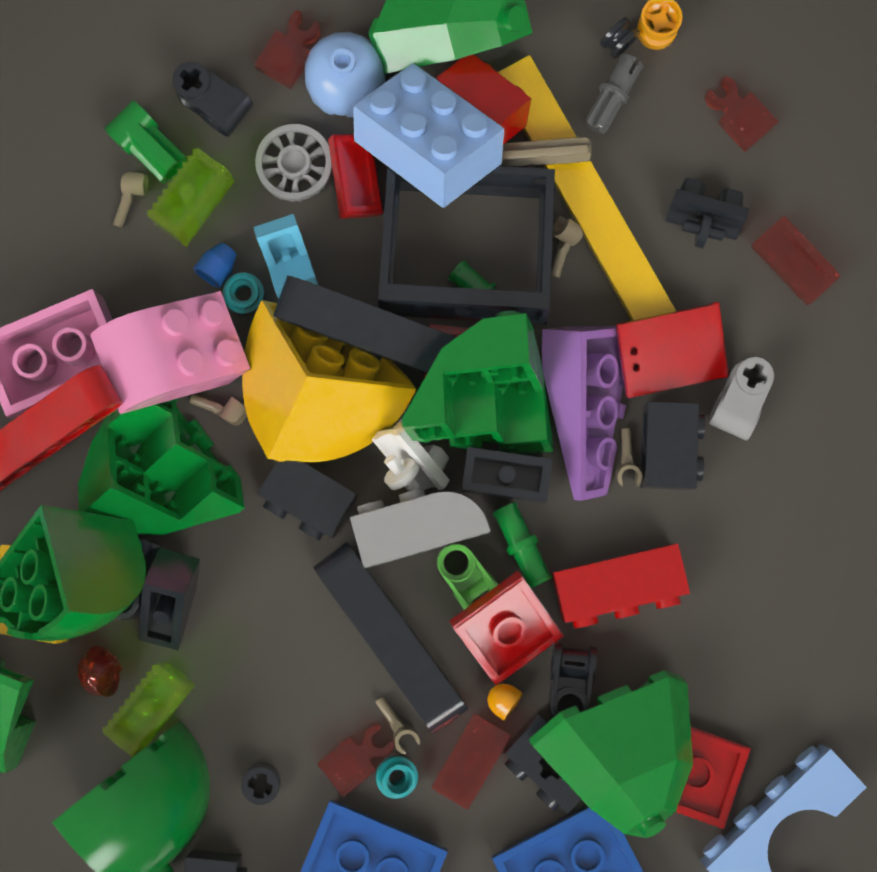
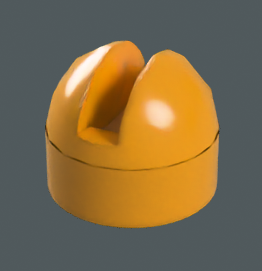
[487,684,524,721]

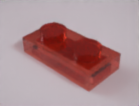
[751,216,841,306]
[431,713,511,810]

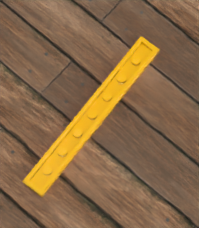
[498,55,676,321]

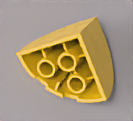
[242,300,417,462]

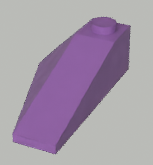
[542,326,634,501]

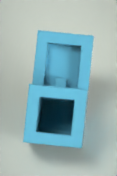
[253,214,319,300]

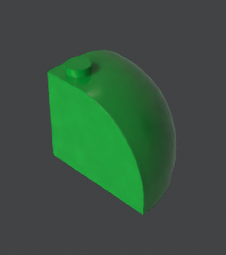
[0,505,146,641]
[52,721,210,872]

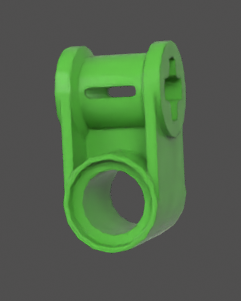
[436,543,498,609]

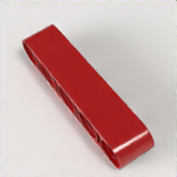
[0,365,123,491]

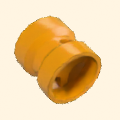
[637,0,683,50]

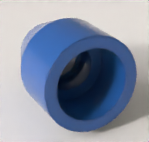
[193,242,237,288]

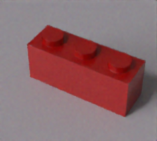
[551,544,690,629]

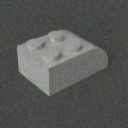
[350,488,490,568]

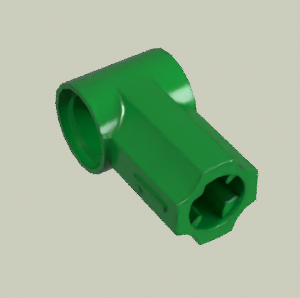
[103,100,188,184]

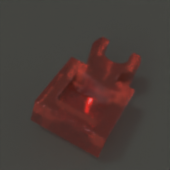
[255,10,321,90]
[704,76,779,153]
[317,723,395,797]

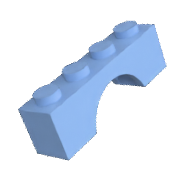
[699,744,867,872]

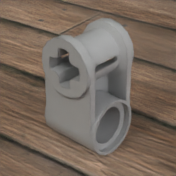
[708,357,774,441]

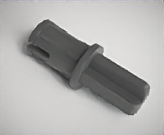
[585,53,644,134]

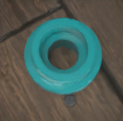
[223,273,264,314]
[375,755,418,799]

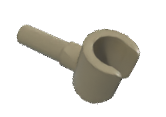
[113,172,149,228]
[551,216,583,278]
[189,394,247,426]
[615,428,643,487]
[375,696,420,754]

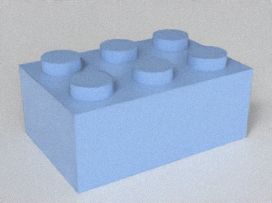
[353,63,504,208]

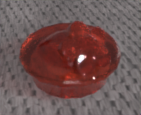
[77,646,123,698]

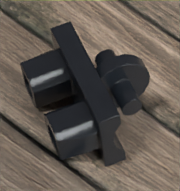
[665,177,749,249]

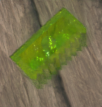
[147,148,235,247]
[102,661,195,757]

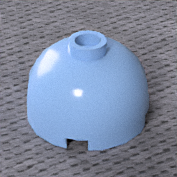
[304,32,386,118]

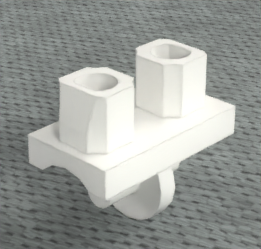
[372,419,450,492]

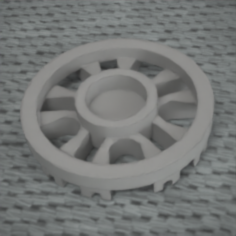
[255,124,332,202]

